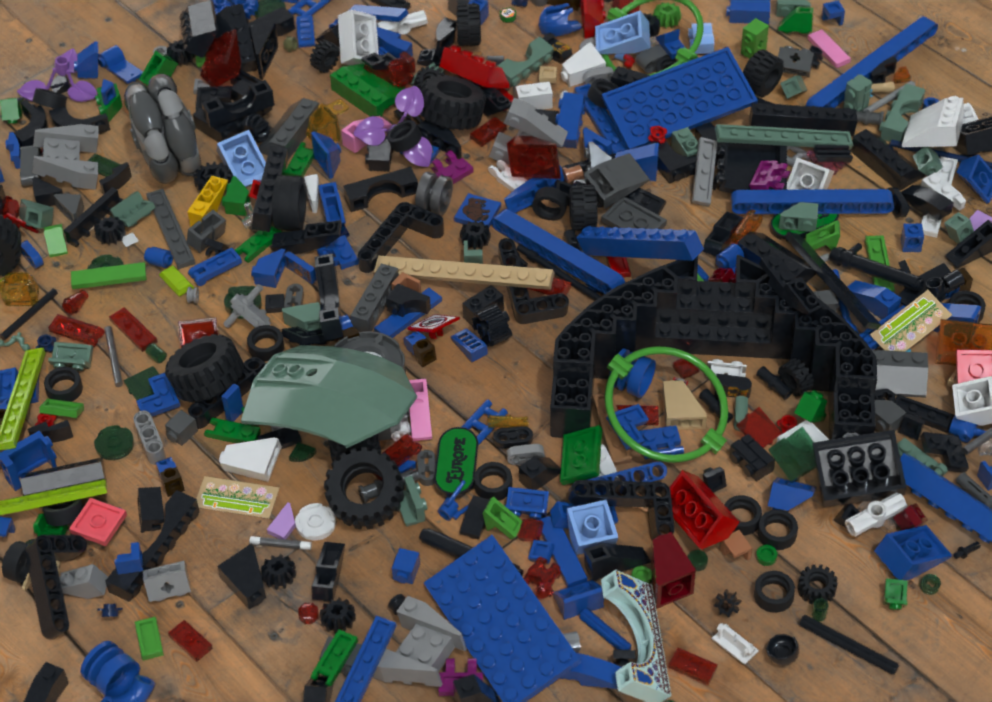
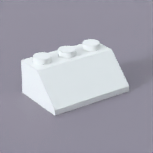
[338,10,379,65]

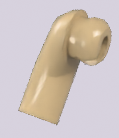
[871,81,895,94]

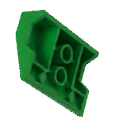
[330,63,406,117]

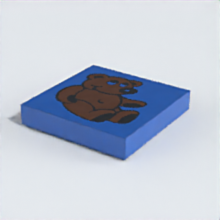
[454,193,501,228]

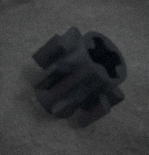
[714,589,742,618]

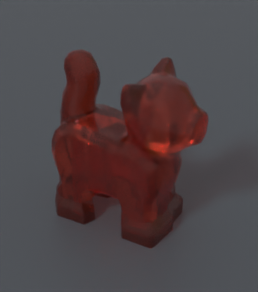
[523,557,561,599]

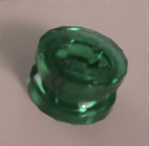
[920,574,941,595]

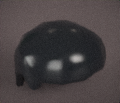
[766,634,800,666]

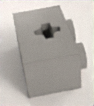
[143,561,191,602]

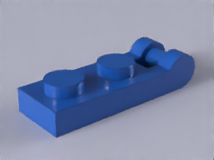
[188,247,242,286]

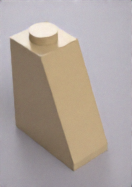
[662,380,707,430]

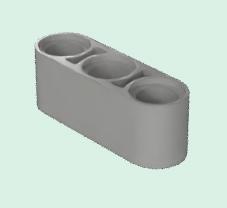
[133,411,166,465]

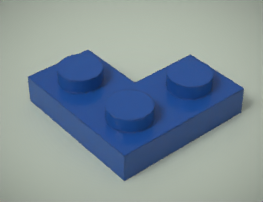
[136,373,181,417]
[606,404,649,450]

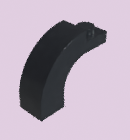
[14,99,49,149]
[49,106,110,134]

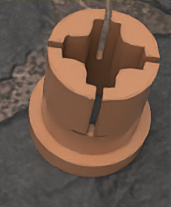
[562,165,584,184]

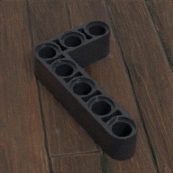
[358,202,444,273]
[498,238,569,324]
[188,357,267,429]
[568,480,675,540]
[25,535,87,640]

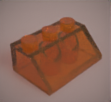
[935,319,992,366]

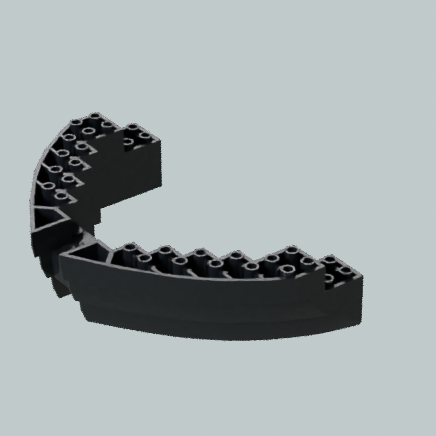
[550,255,877,440]

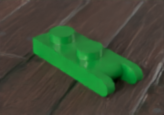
[285,142,314,177]
[235,226,281,263]
[204,418,261,443]
[311,629,358,687]

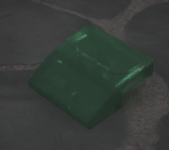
[768,427,816,482]

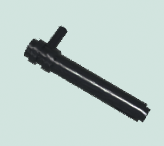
[829,243,924,291]
[419,528,524,577]

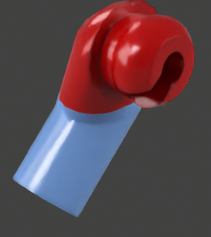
[615,54,635,68]

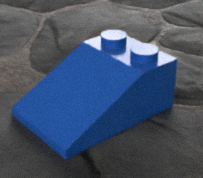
[874,525,952,580]

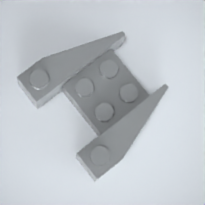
[489,97,568,171]
[32,124,98,190]
[373,596,467,687]

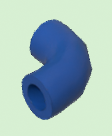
[101,675,155,702]

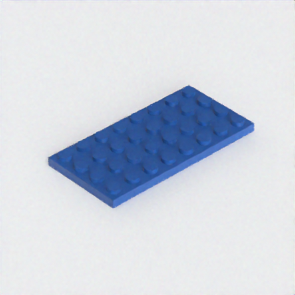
[602,47,758,150]
[424,535,582,702]

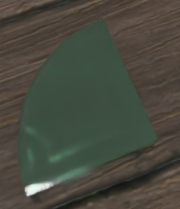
[289,442,316,462]

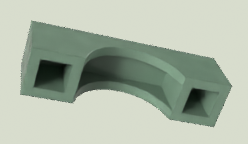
[497,36,555,90]
[879,83,926,142]

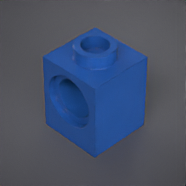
[901,224,924,252]

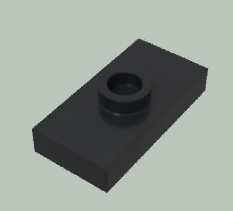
[258,428,302,449]

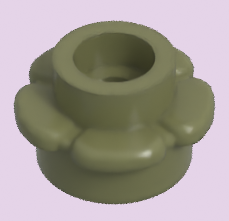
[284,36,297,52]

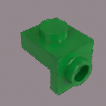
[33,514,68,536]
[884,578,908,610]

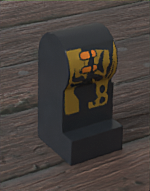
[543,32,572,63]
[714,374,752,399]

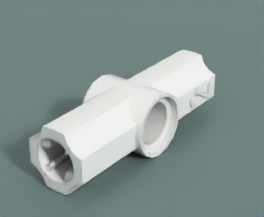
[377,10,427,35]
[845,492,907,537]

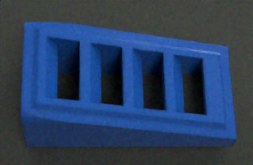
[296,15,315,47]
[451,328,488,362]

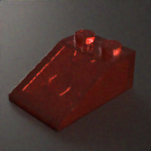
[507,136,561,179]

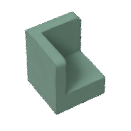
[780,75,808,99]
[464,240,483,264]

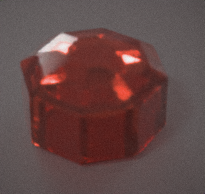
[298,603,319,624]

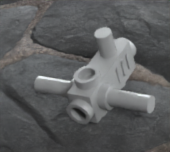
[223,284,271,328]

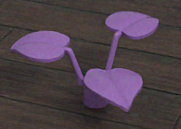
[17,48,97,102]
[353,86,432,167]

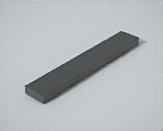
[146,189,196,269]

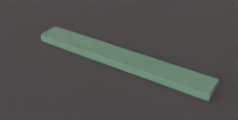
[715,124,853,149]

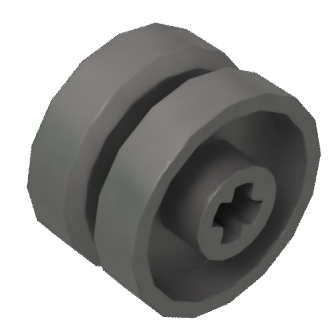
[415,172,453,215]

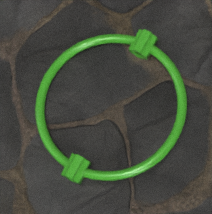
[601,0,704,75]
[605,346,728,463]

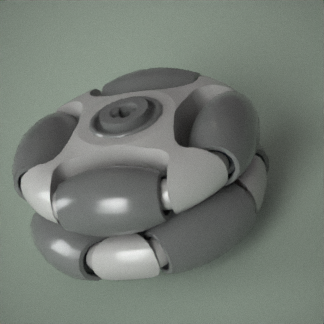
[124,74,202,184]

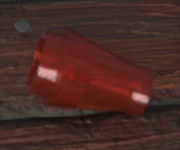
[62,289,89,315]

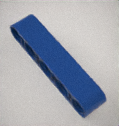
[569,462,667,495]

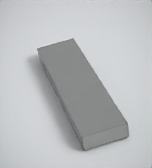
[692,137,717,207]

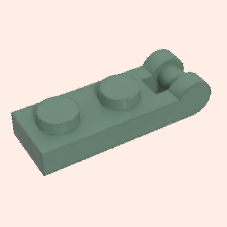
[897,438,948,476]

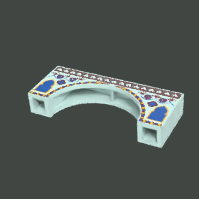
[601,569,671,702]

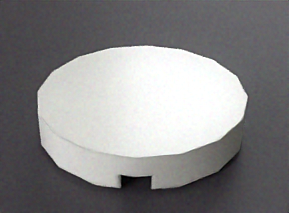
[295,503,336,541]

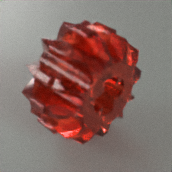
[388,57,414,87]

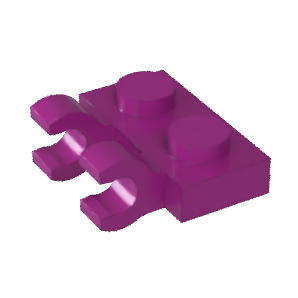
[431,150,473,184]
[750,161,790,190]
[439,659,483,696]

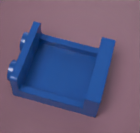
[0,431,57,491]

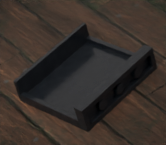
[717,142,787,193]

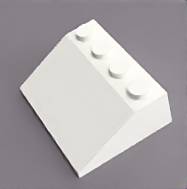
[902,96,964,147]

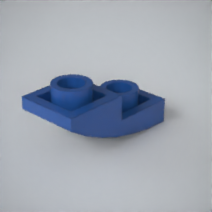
[5,132,21,169]

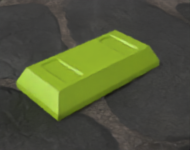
[159,265,194,297]

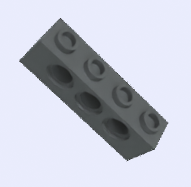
[350,263,399,332]

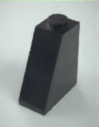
[217,543,266,610]
[453,674,500,702]

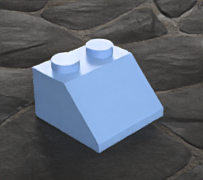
[567,500,619,555]

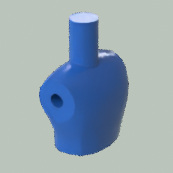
[949,415,986,442]

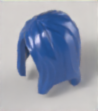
[538,3,582,37]

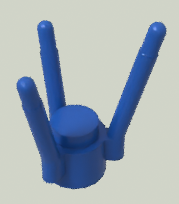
[438,480,469,521]

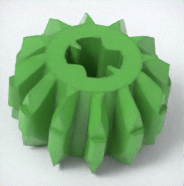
[653,2,681,28]

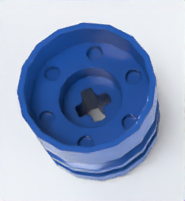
[609,349,656,398]
[80,641,140,696]

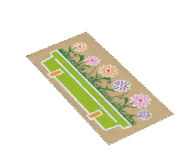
[870,290,952,352]
[196,476,279,518]

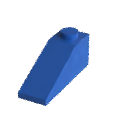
[847,280,901,320]

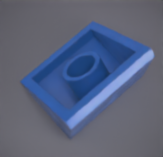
[552,580,604,620]

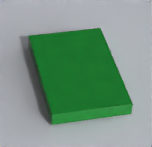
[560,425,602,485]

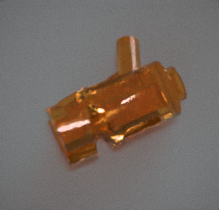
[731,210,763,245]

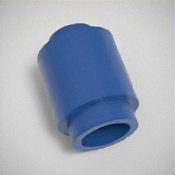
[144,247,173,268]

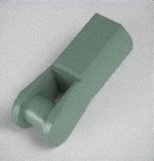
[734,396,748,431]

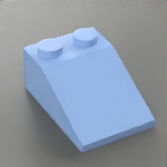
[595,10,650,54]
[217,130,266,187]

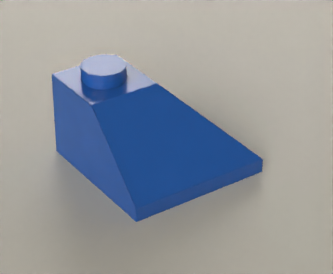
[311,131,341,179]
[956,154,992,204]
[768,477,817,511]

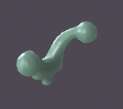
[0,332,30,351]

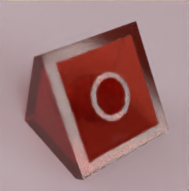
[178,317,220,348]

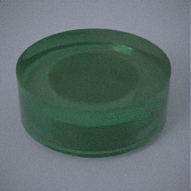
[687,550,708,571]

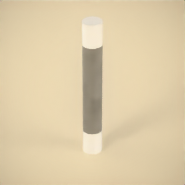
[250,536,312,550]

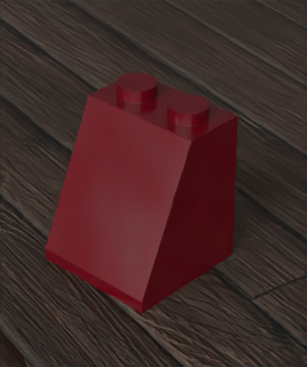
[651,532,696,609]

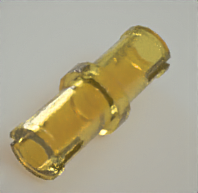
[487,414,529,428]

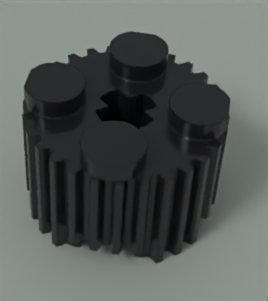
[471,304,513,347]

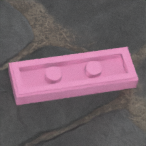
[808,29,851,68]

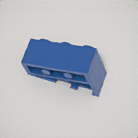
[556,92,586,149]

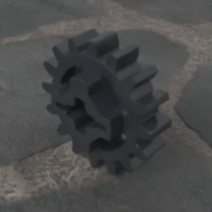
[193,162,232,191]

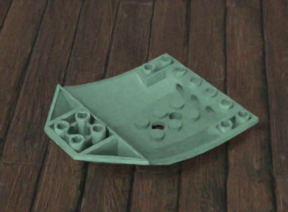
[241,345,417,448]

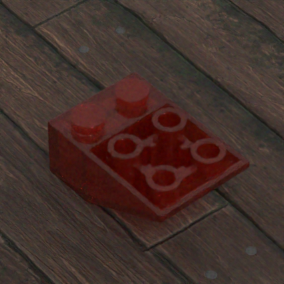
[200,29,241,87]

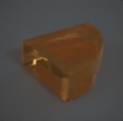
[893,66,911,84]

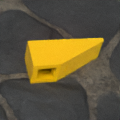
[187,176,228,227]

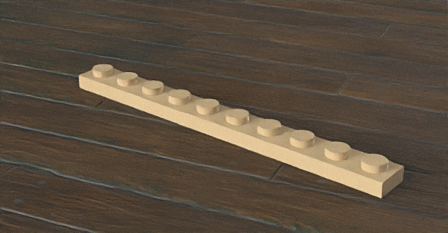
[374,255,554,290]

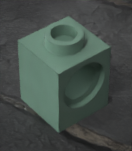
[913,147,943,176]
[944,212,974,244]

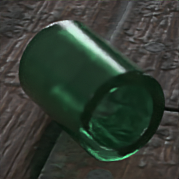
[145,343,167,363]
[812,598,829,621]

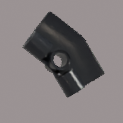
[898,263,965,306]

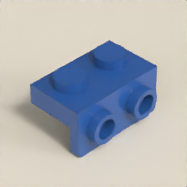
[505,487,549,519]

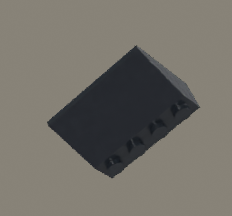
[813,430,907,508]

